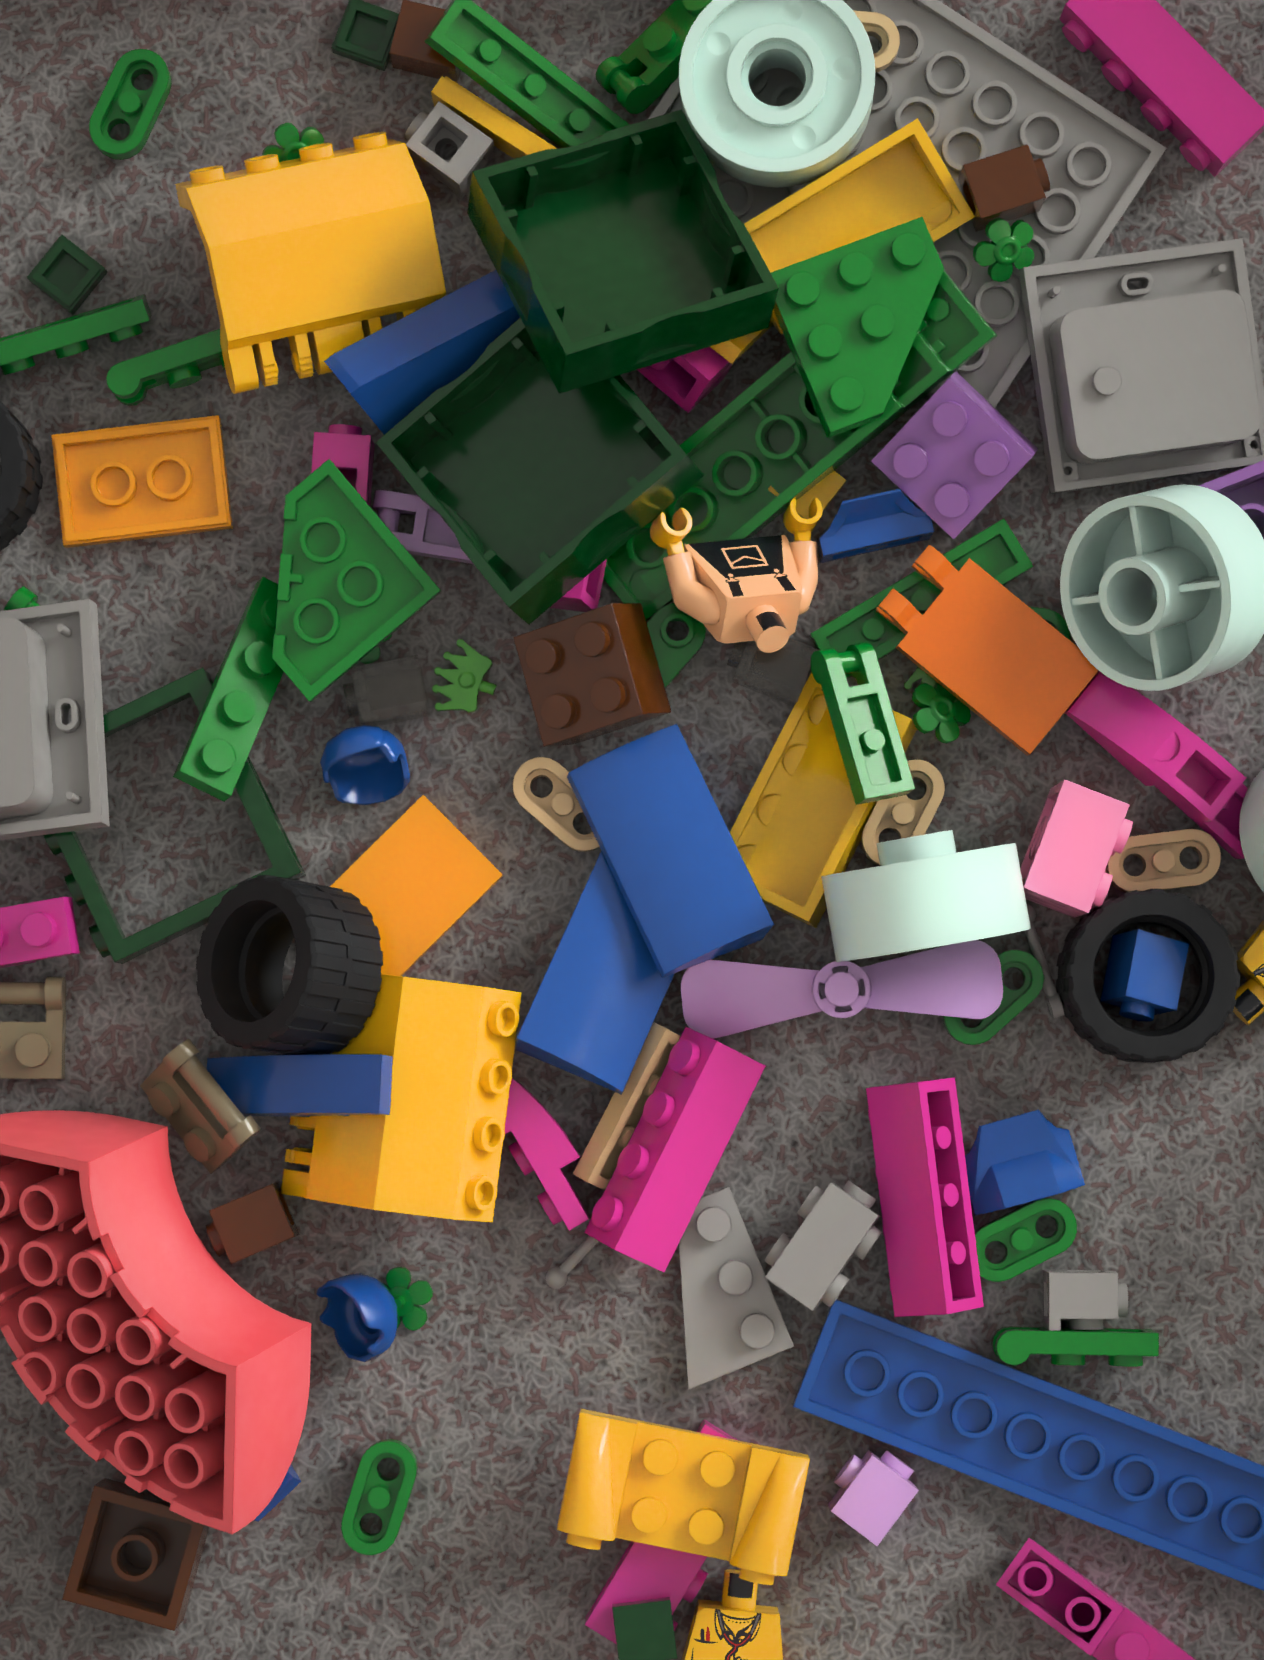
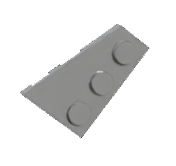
[679,1186,794,1390]

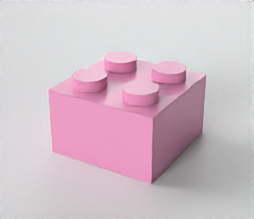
[1020,780,1133,918]

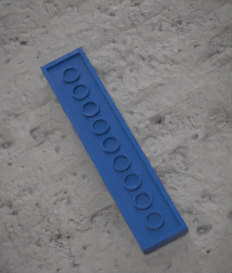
[792,1299,1264,1591]

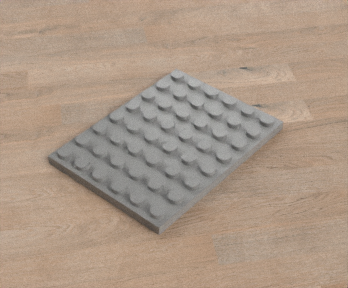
[648,0,1167,408]

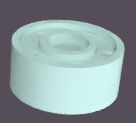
[679,0,875,188]
[1060,484,1264,691]
[821,830,1031,962]

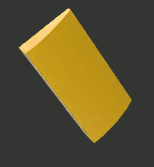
[744,118,975,335]
[730,672,917,928]

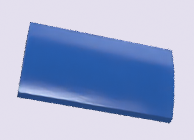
[567,724,774,978]
[516,851,675,1095]

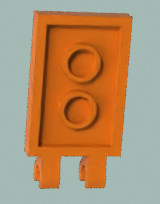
[876,545,1099,756]

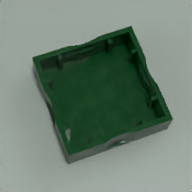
[467,109,779,394]
[376,318,704,625]

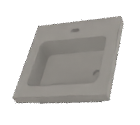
[1019,238,1264,494]
[0,599,110,840]

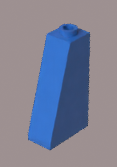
[324,270,520,435]

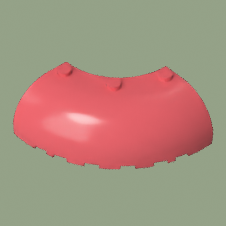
[0,1110,312,1535]

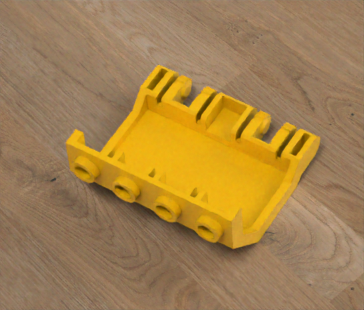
[175,132,446,394]
[280,974,522,1222]

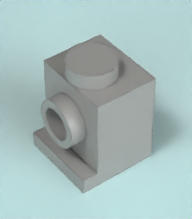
[404,101,495,199]
[1043,1270,1128,1331]

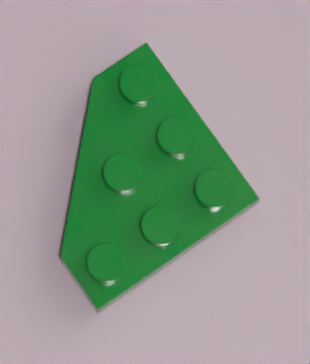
[771,217,944,438]
[272,459,442,702]

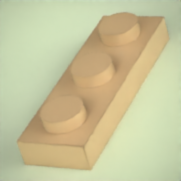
[573,1022,681,1190]

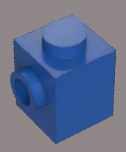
[1100,929,1189,1022]

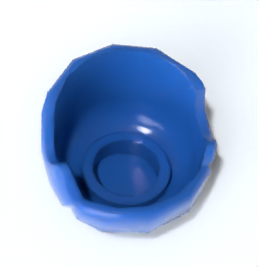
[320,725,410,805]
[316,1273,398,1362]

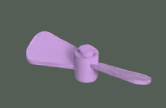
[681,940,1003,1039]

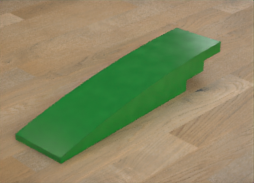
[604,270,998,621]

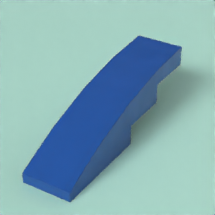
[207,1054,393,1117]

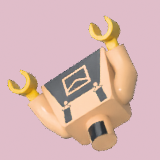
[650,497,823,653]

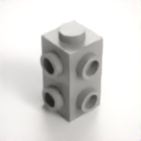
[764,1180,882,1311]

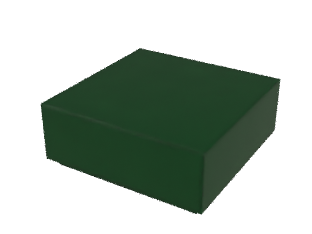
[331,0,399,71]
[27,234,108,315]
[612,1597,678,1660]

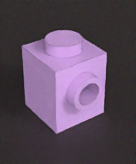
[828,1450,919,1546]

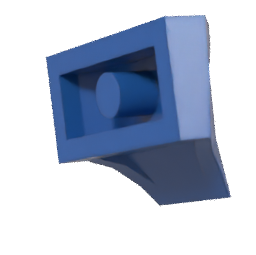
[816,489,934,563]
[965,1109,1085,1216]

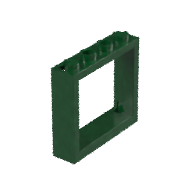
[43,667,306,964]

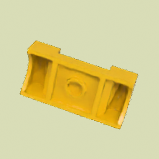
[557,1409,810,1585]

